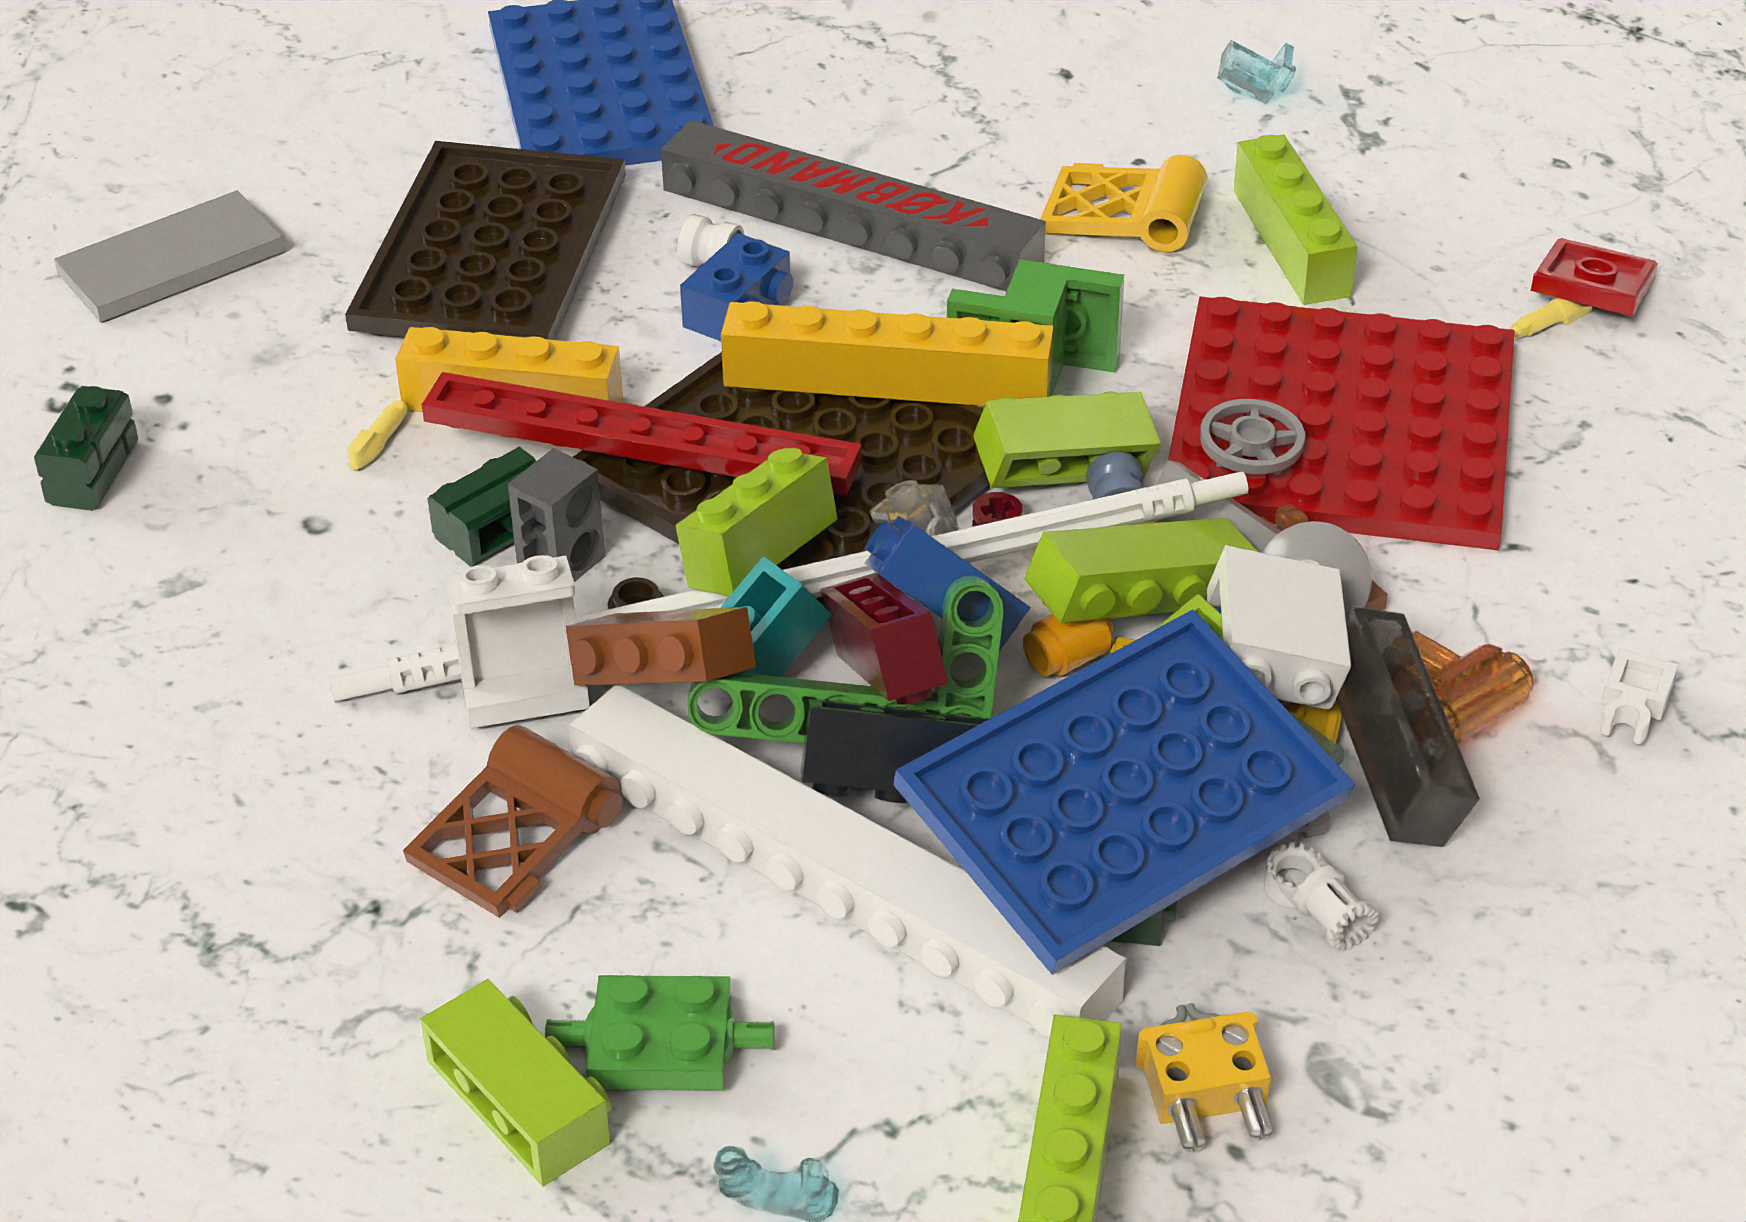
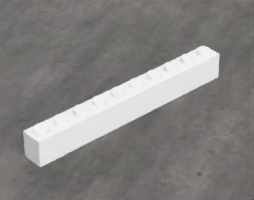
[569,684,1126,1038]

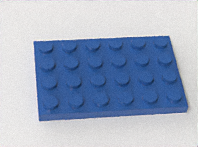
[488,0,714,165]
[893,609,1355,975]

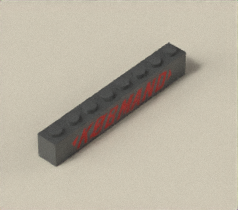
[661,120,1046,292]

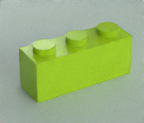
[973,391,1161,488]
[675,448,838,596]
[420,979,611,1187]

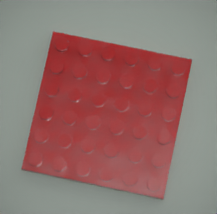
[1168,296,1515,551]

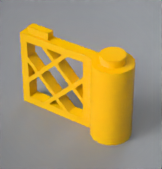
[1041,155,1208,252]

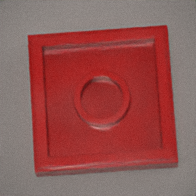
[1530,238,1658,316]

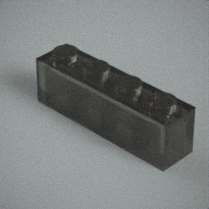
[1336,606,1480,847]

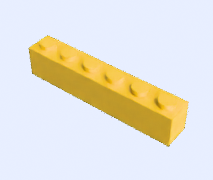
[721,301,1053,406]

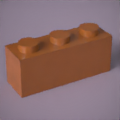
[565,607,756,685]

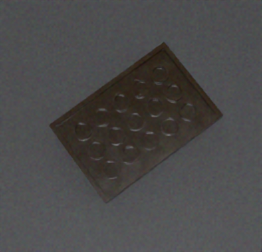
[345,141,626,340]

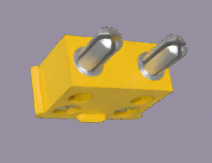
[1135,1003,1272,1152]

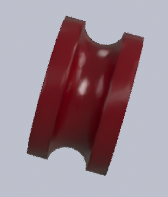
[972,492,1023,527]

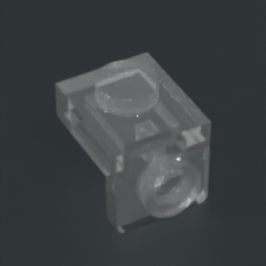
[870,480,961,536]

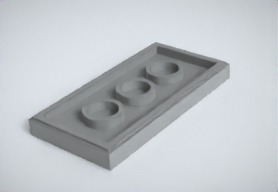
[54,190,285,322]

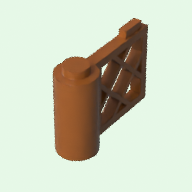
[403,725,622,918]

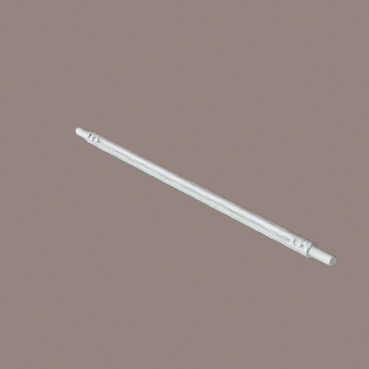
[329,471,1248,702]

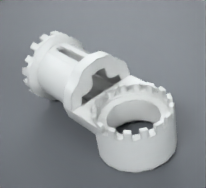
[1264,842,1379,951]

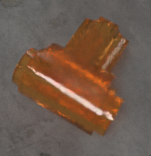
[1386,631,1534,749]

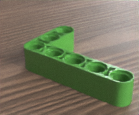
[687,575,1004,744]

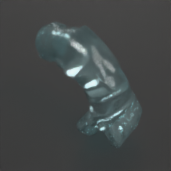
[713,1146,839,1222]

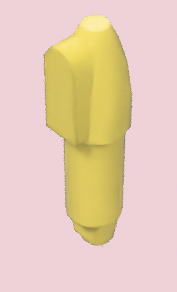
[1511,298,1593,338]
[348,400,408,470]

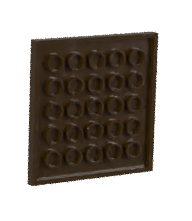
[573,351,989,606]

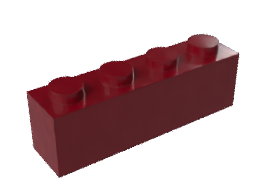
[820,573,949,705]

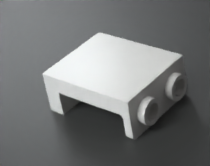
[1207,545,1351,709]
[446,555,590,728]

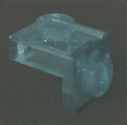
[1217,40,1296,105]

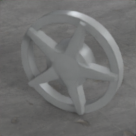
[1200,399,1305,475]

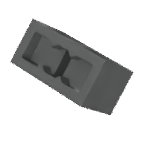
[508,448,605,582]

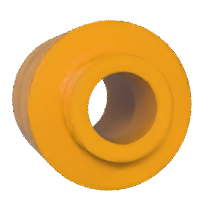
[1023,614,1113,677]

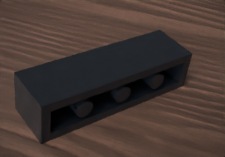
[800,698,991,803]

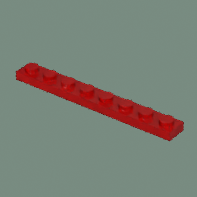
[421,372,862,496]

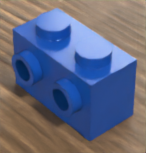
[680,233,793,341]

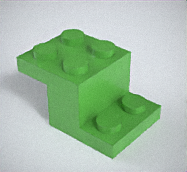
[947,259,1124,397]

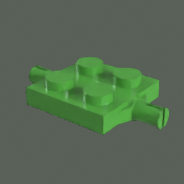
[545,975,775,1090]

